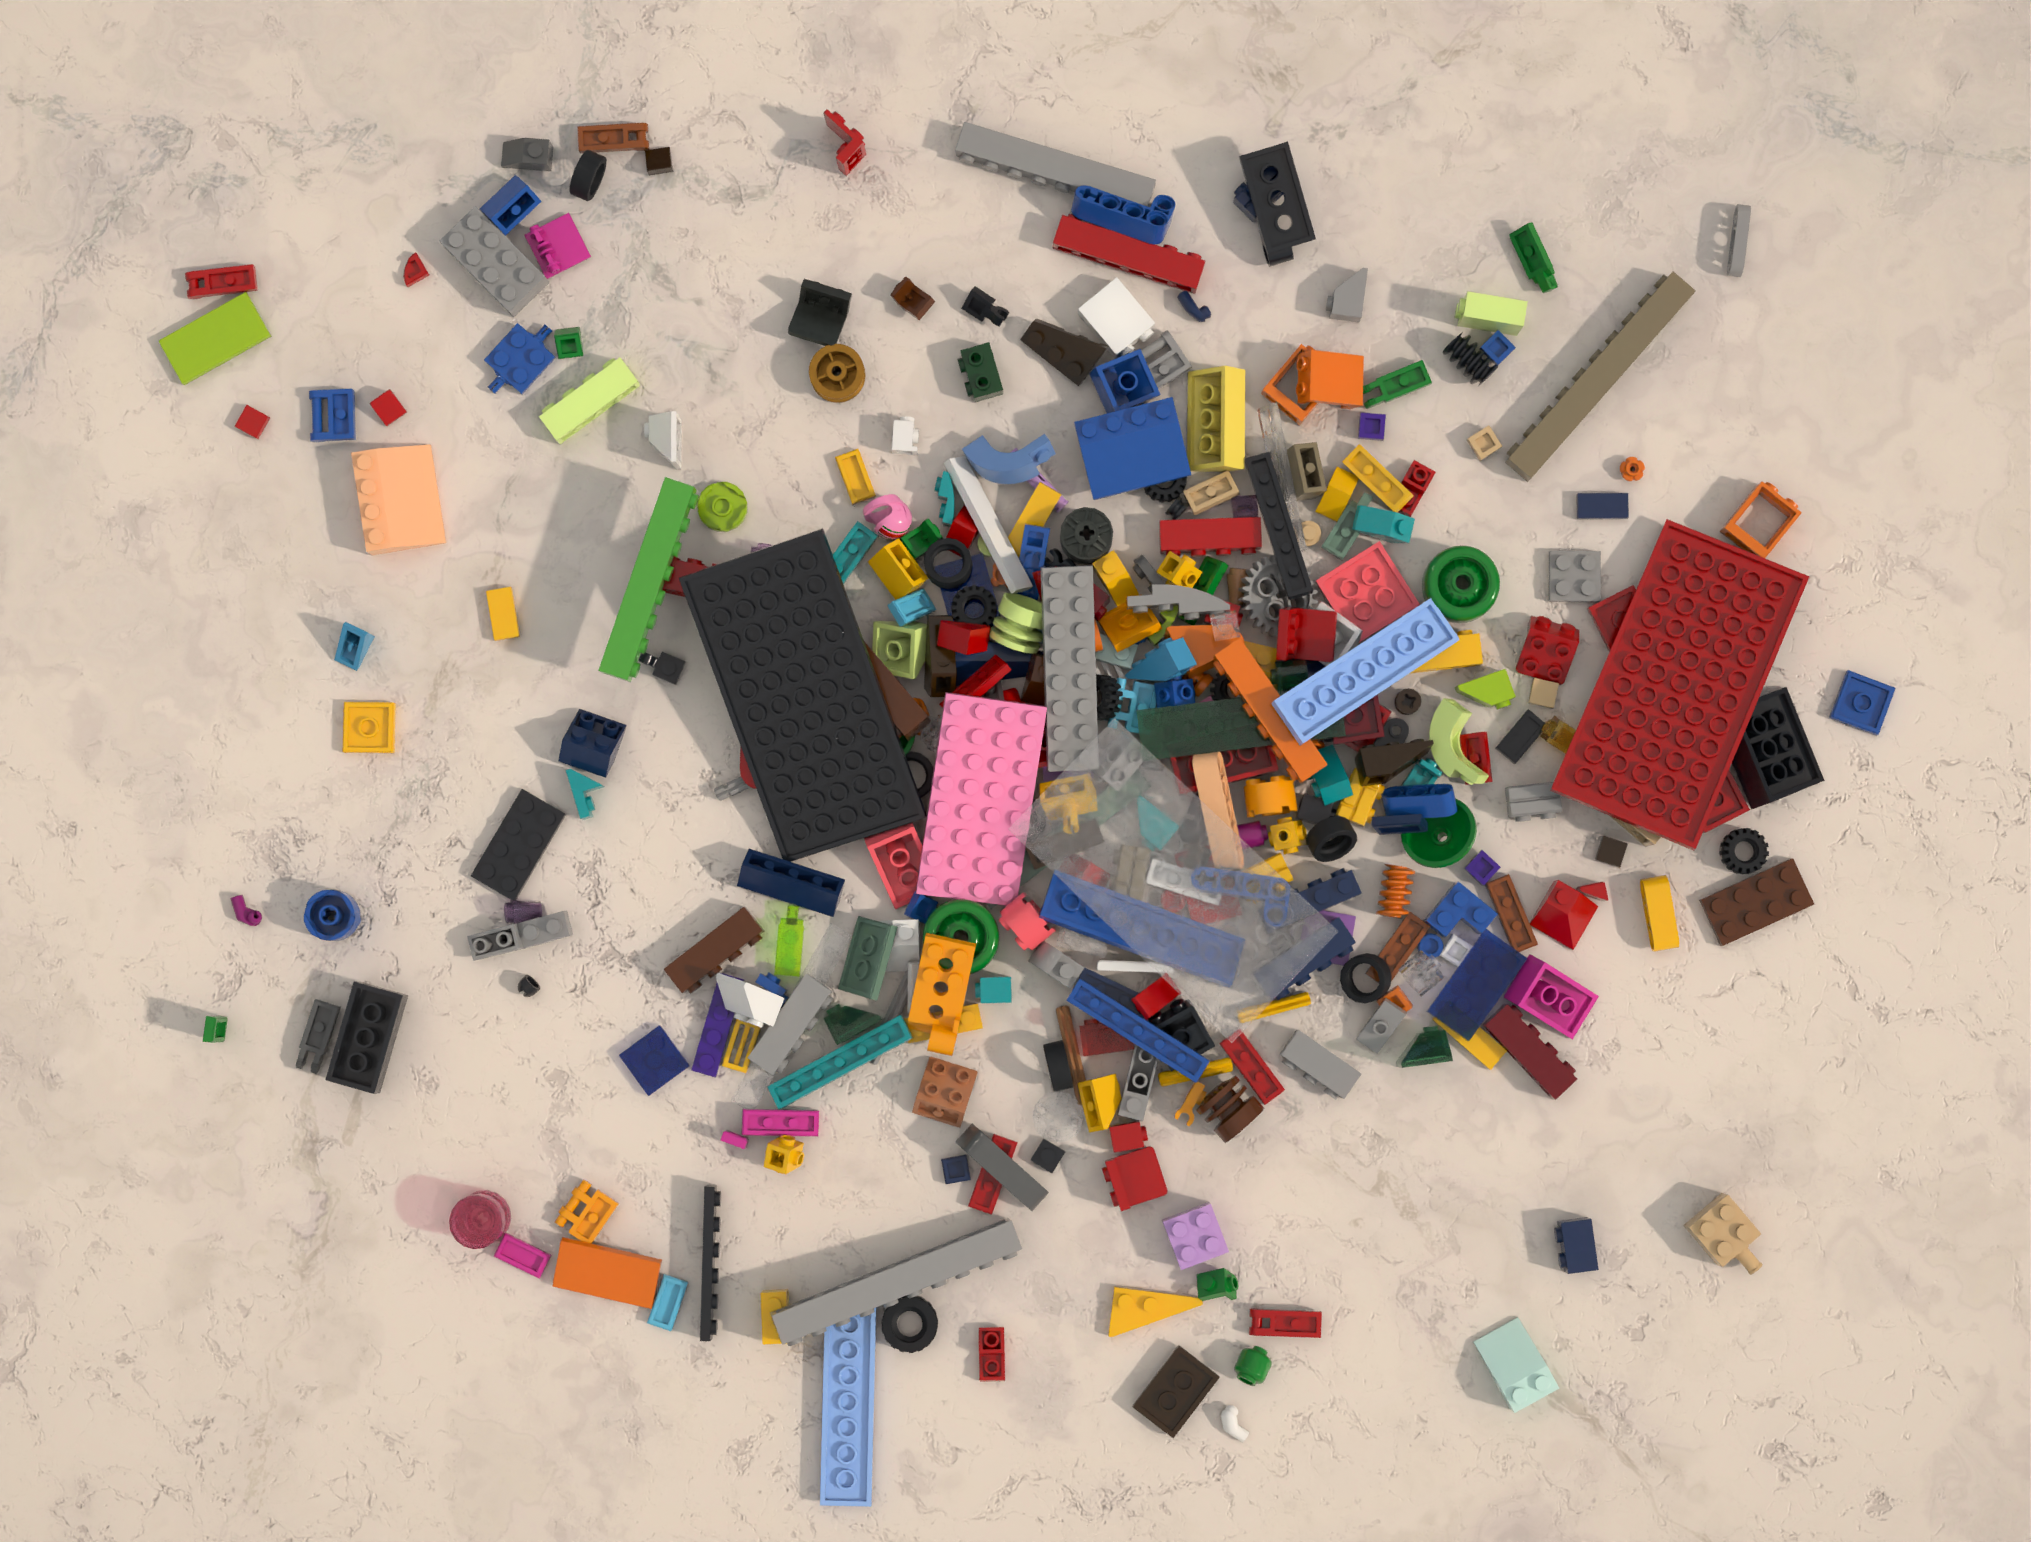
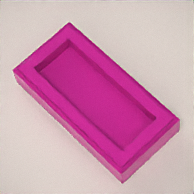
[494,1233,551,1278]

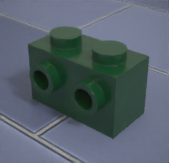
[957,342,1004,402]

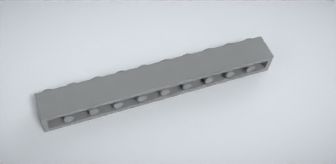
[770,1218,1022,1346]

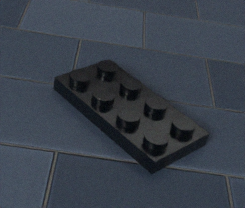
[471,789,567,901]

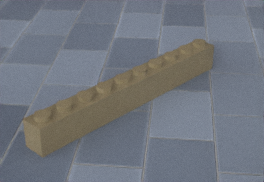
[1505,271,1696,482]

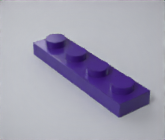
[691,973,745,1078]

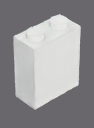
[1078,277,1155,359]

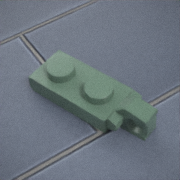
[1321,492,1373,560]

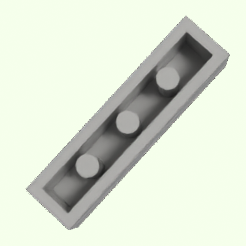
[748,974,833,1075]

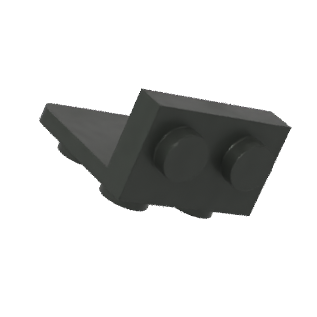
[788,279,852,346]

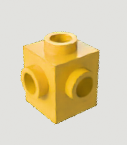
[1156,551,1202,588]
[1268,817,1307,854]
[763,1135,804,1174]

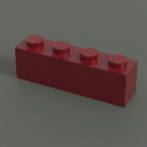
[1482,1004,1577,1100]

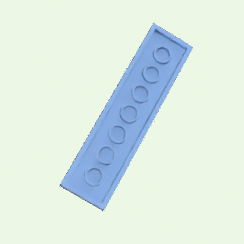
[1271,598,1460,745]
[820,1308,876,1507]

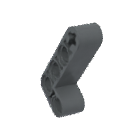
[956,1123,1049,1211]

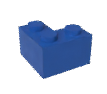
[1423,881,1498,937]

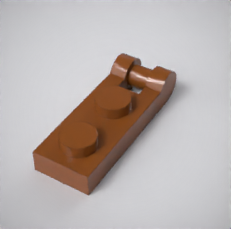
[577,123,649,153]

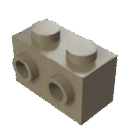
[1282,442,1327,501]

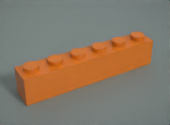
[1212,638,1328,784]

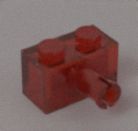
[1079,1019,1134,1056]

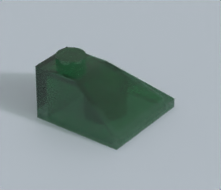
[823,1004,884,1045]
[1396,1025,1453,1068]

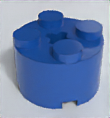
[304,890,361,941]

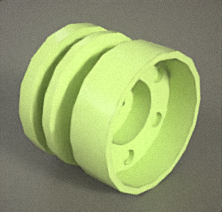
[989,592,1043,654]

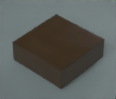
[1595,836,1628,868]

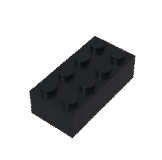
[325,981,408,1094]

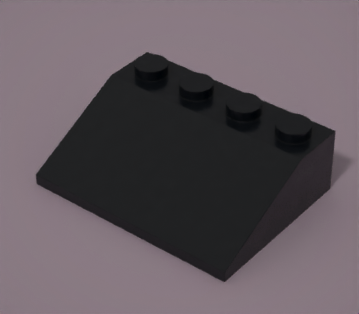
[1732,687,1825,809]

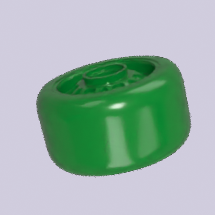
[1422,545,1500,623]
[923,899,999,974]

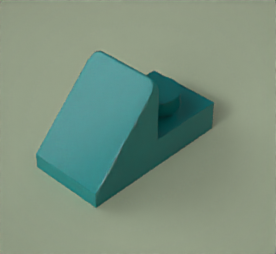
[566,769,605,820]

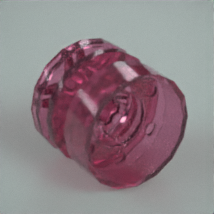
[449,1190,511,1249]

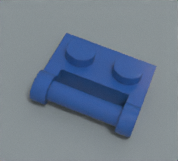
[309,389,356,442]

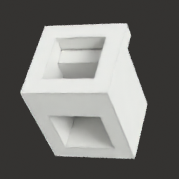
[892,417,919,455]

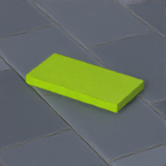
[159,292,272,385]

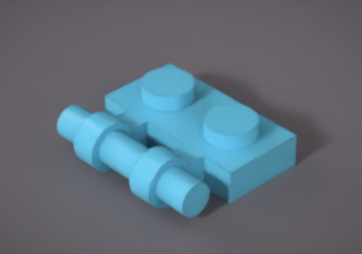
[1107,677,1156,735]

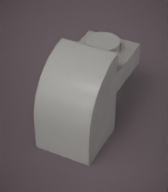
[1028,941,1085,989]

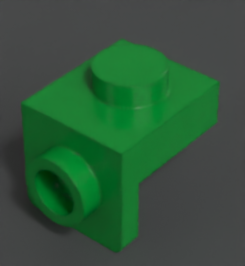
[900,519,943,560]
[1197,1268,1239,1301]

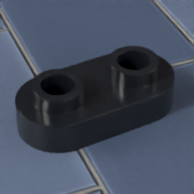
[1373,718,1409,747]

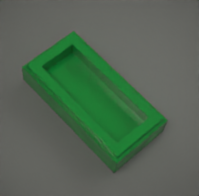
[203,1016,228,1043]

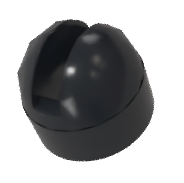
[517,975,540,997]

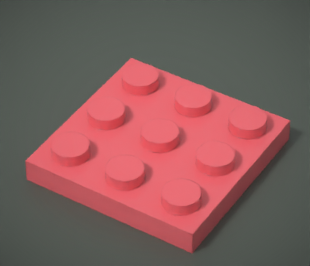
[1316,541,1420,643]

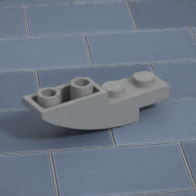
[1126,584,1230,620]
[467,911,573,961]

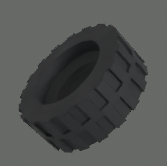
[881,1296,938,1353]

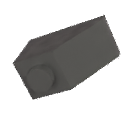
[501,138,553,171]

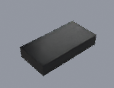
[1495,709,1548,764]

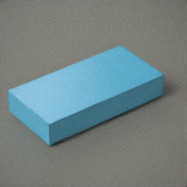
[887,588,936,627]
[647,1274,689,1331]

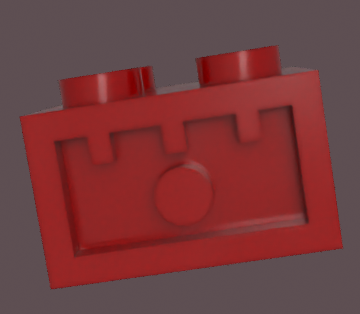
[823,109,866,176]
[1276,607,1337,662]

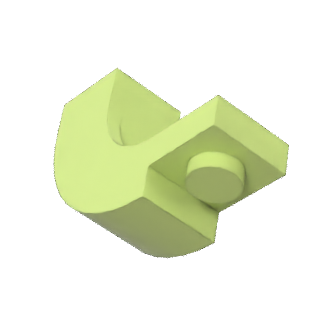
[1429,698,1489,785]

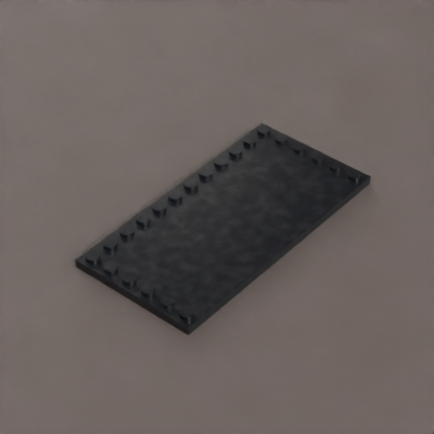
[679,528,927,862]

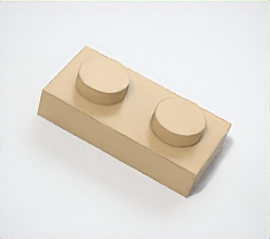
[1183,470,1240,516]

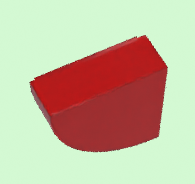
[403,252,429,287]

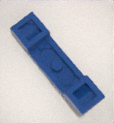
[1017,524,1050,601]

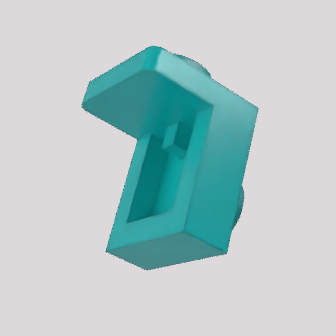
[1401,758,1442,786]

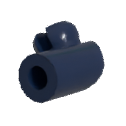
[1177,291,1212,322]

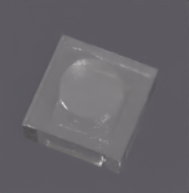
[1210,610,1240,642]

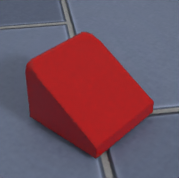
[370,389,407,426]
[1576,882,1608,901]

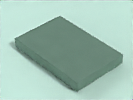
[838,916,898,1001]

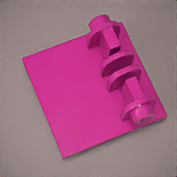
[524,213,591,279]

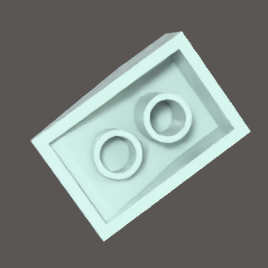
[1473,1317,1559,1413]

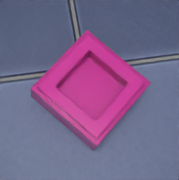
[720,1130,749,1149]

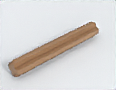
[1056,1005,1086,1105]

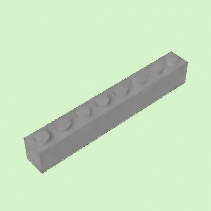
[955,122,1156,207]

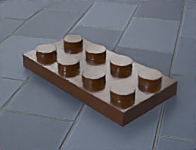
[1699,858,1814,946]

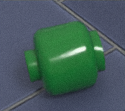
[1234,1346,1272,1386]

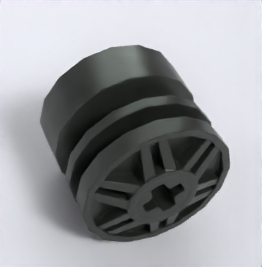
[1060,507,1113,565]

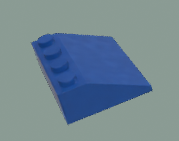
[1074,397,1191,500]

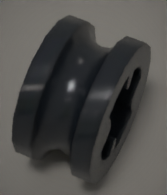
[1165,496,1189,520]

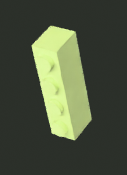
[539,357,641,444]

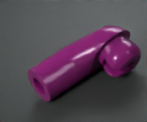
[230,895,262,926]

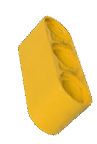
[1640,875,1679,952]

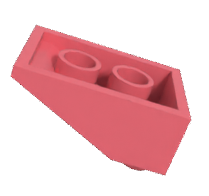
[864,822,928,909]

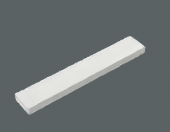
[944,456,1033,594]

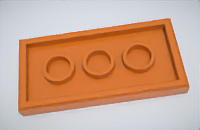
[552,1237,662,1309]

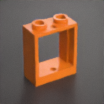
[1261,344,1318,426]
[1720,481,1802,558]

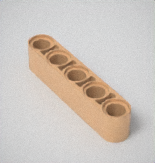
[1192,752,1244,871]

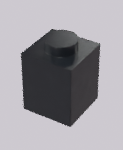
[1295,793,1336,825]

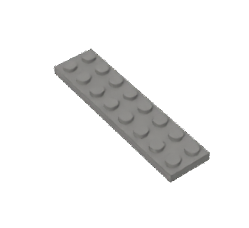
[1041,565,1099,772]

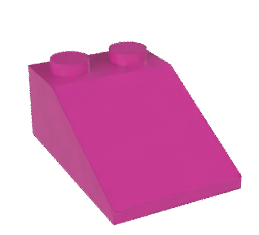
[1504,954,1599,1040]

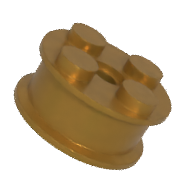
[809,344,865,403]

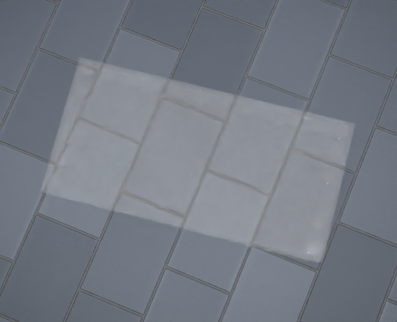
[1008,718,1339,1043]

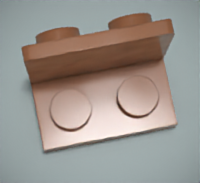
[912,1057,978,1128]

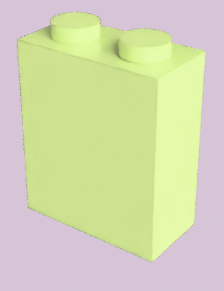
[1454,291,1528,336]

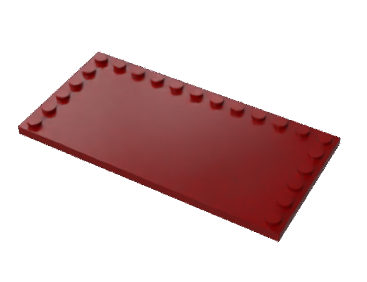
[1550,519,1810,851]

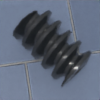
[1443,332,1498,386]

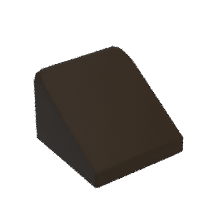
[645,147,674,176]

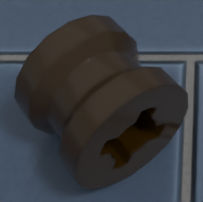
[1394,688,1421,715]

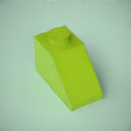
[1455,669,1516,710]

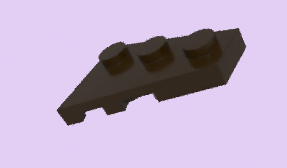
[1020,319,1109,386]

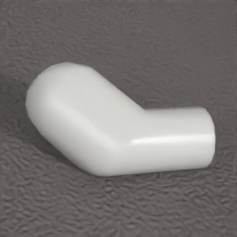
[1221,1405,1249,1443]

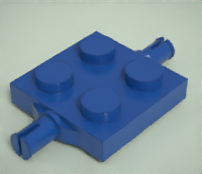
[484,323,555,394]

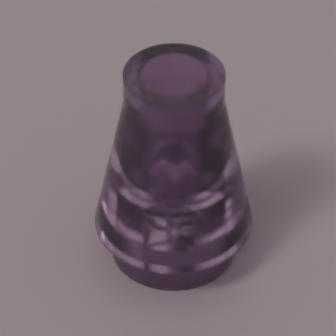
[504,900,542,924]

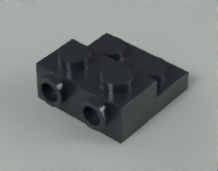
[1148,999,1215,1071]

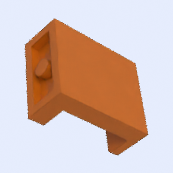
[1296,350,1364,409]

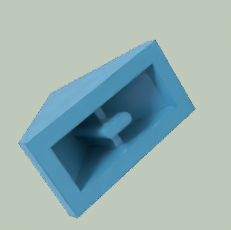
[334,622,375,671]

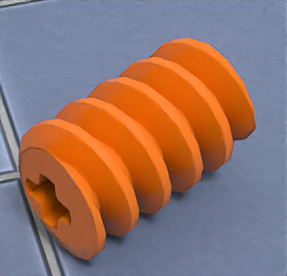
[1376,864,1415,919]

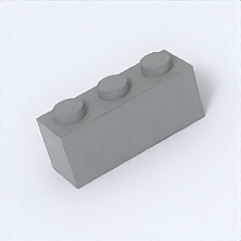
[1279,1030,1361,1100]

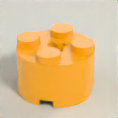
[1243,775,1298,818]

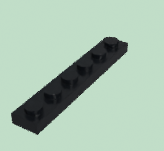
[1245,452,1313,600]
[700,1185,721,1341]

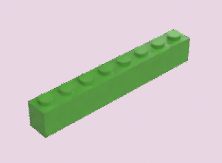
[598,477,699,683]

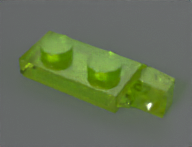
[774,905,805,977]

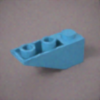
[1125,637,1197,681]

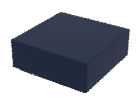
[941,1155,971,1184]

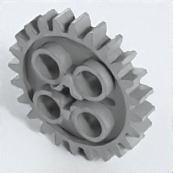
[1238,555,1318,637]

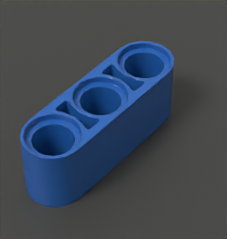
[1381,784,1457,818]

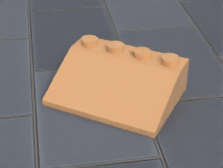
[351,444,446,556]

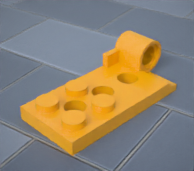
[907,933,976,1056]

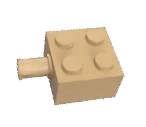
[1683,1193,1763,1275]

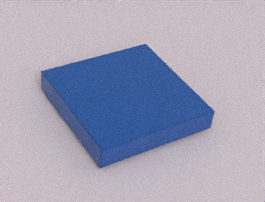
[1829,670,1896,736]

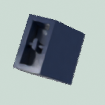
[558,709,627,778]

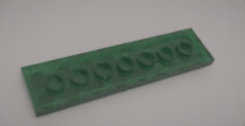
[1136,692,1346,762]

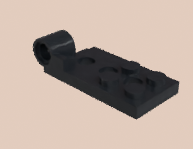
[1239,142,1316,267]

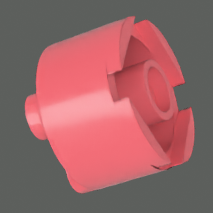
[998,892,1056,951]

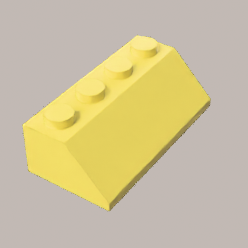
[1187,366,1245,472]

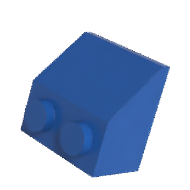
[1089,349,1161,413]

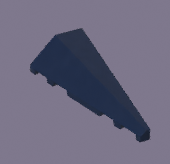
[955,641,1043,686]

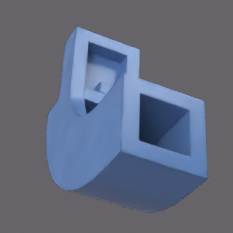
[962,434,1056,484]

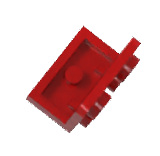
[1516,616,1579,685]
[1102,1146,1167,1211]

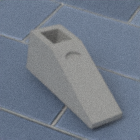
[1117,1044,1158,1121]

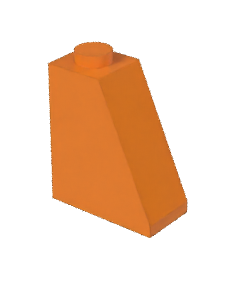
[1164,624,1245,679]

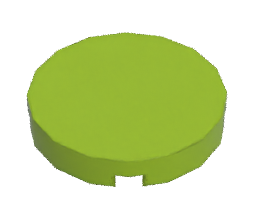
[697,482,747,532]

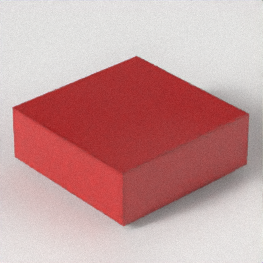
[235,405,270,439]

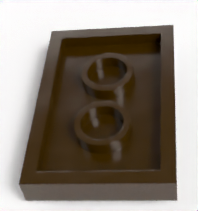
[1132,1345,1220,1438]

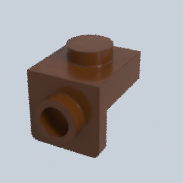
[890,277,935,320]

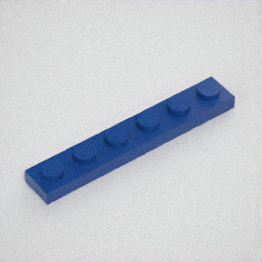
[1066,979,1210,1083]

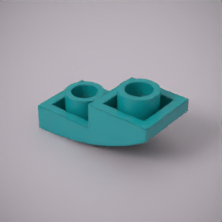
[934,471,955,527]

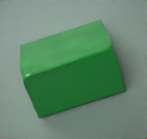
[554,327,583,359]

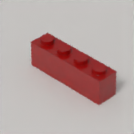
[1159,517,1262,557]

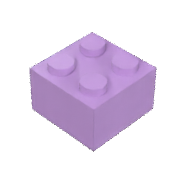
[1162,1202,1229,1270]

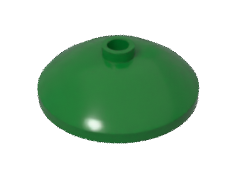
[1401,798,1477,868]

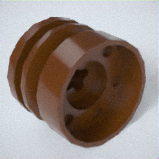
[1196,1075,1265,1143]

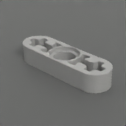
[1727,204,1751,277]

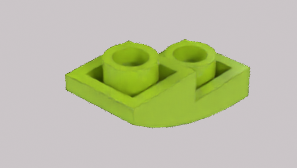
[1148,606,1178,647]

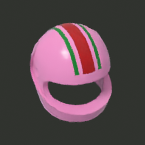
[863,494,912,540]

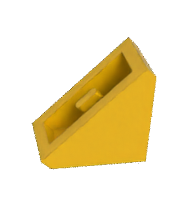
[1315,467,1359,522]

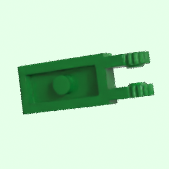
[1363,360,1432,409]

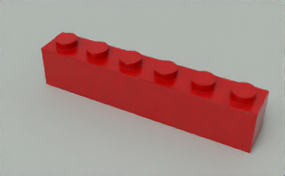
[1053,214,1205,294]

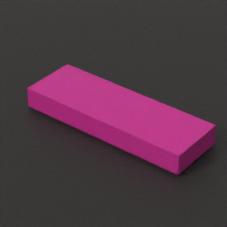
[741,1109,819,1136]

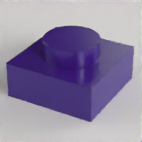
[1358,413,1386,441]
[1464,850,1501,886]

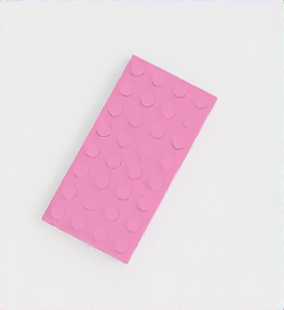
[915,692,1047,906]

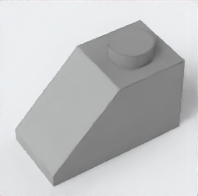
[1326,268,1368,322]

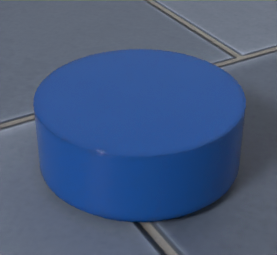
[1417,933,1443,959]

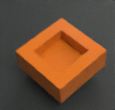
[1376,985,1413,1012]

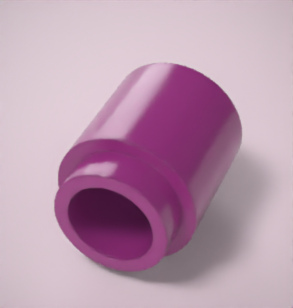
[1237,821,1268,850]

